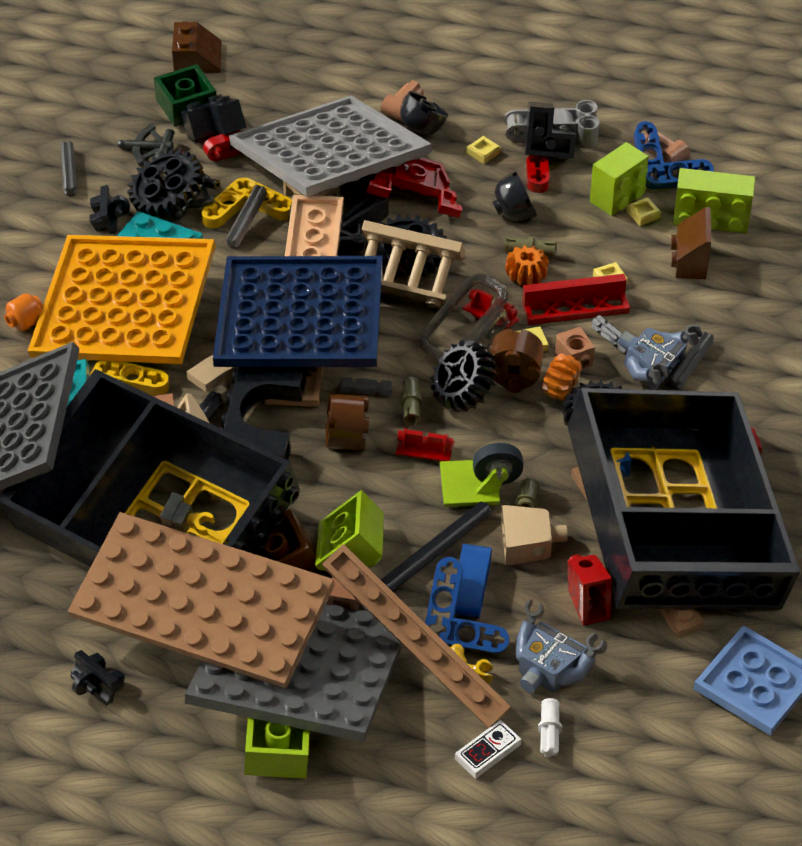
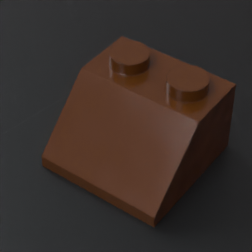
[172,21,222,73]
[671,207,711,280]
[256,509,318,572]

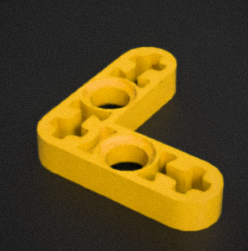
[202,178,292,229]
[89,360,169,396]

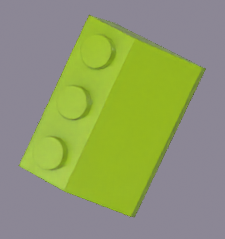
[315,490,384,570]

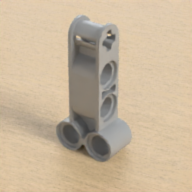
[504,100,599,148]

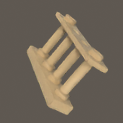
[362,220,465,309]

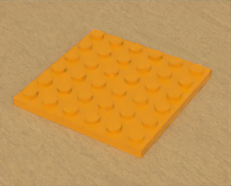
[28,235,216,364]

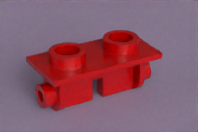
[462,289,519,330]
[395,428,455,462]

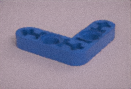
[634,121,714,189]
[425,557,510,653]

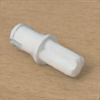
[538,698,562,758]

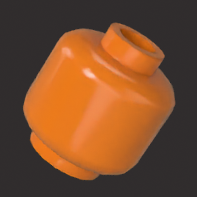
[4,293,43,332]

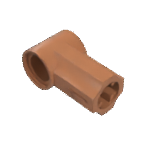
[381,80,424,122]
[644,131,690,163]

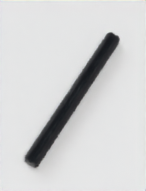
[381,501,491,592]

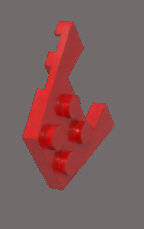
[366,157,462,218]

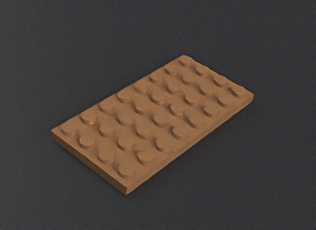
[67,512,335,689]

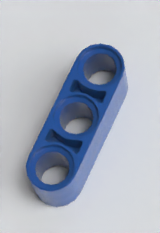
[451,544,492,618]

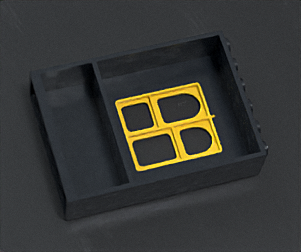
[0,369,300,567]
[567,388,800,609]

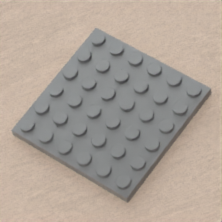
[229,96,432,196]

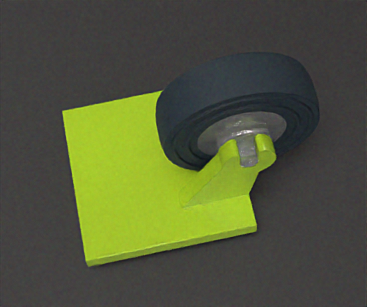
[440,443,524,507]

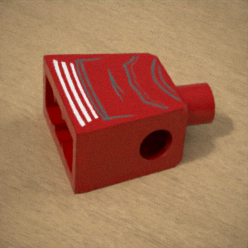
[568,554,612,626]

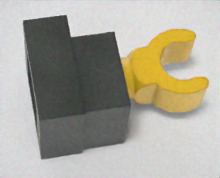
[160,492,215,536]

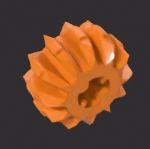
[505,245,549,286]
[542,353,582,401]

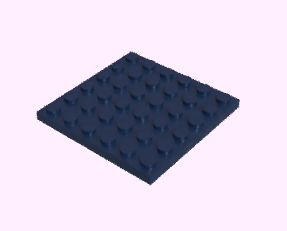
[213,256,383,367]

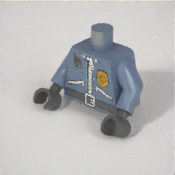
[618,324,703,390]
[516,599,607,693]

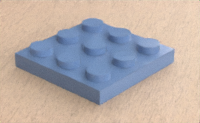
[693,625,802,736]

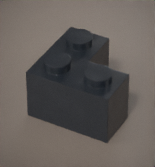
[180,94,247,140]
[523,102,576,159]

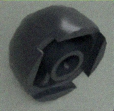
[400,91,448,135]
[492,171,537,222]

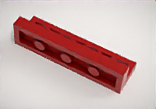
[522,274,630,325]

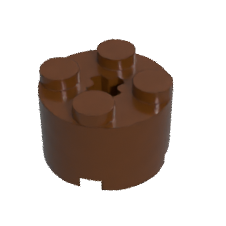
[490,329,544,393]
[325,394,369,451]

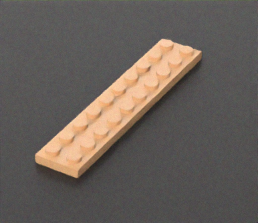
[265,195,344,407]

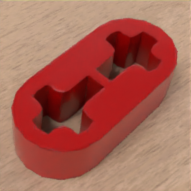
[203,130,242,162]
[526,155,550,193]

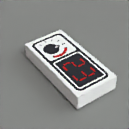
[455,720,521,779]

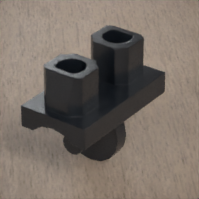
[90,185,130,234]
[70,650,125,706]

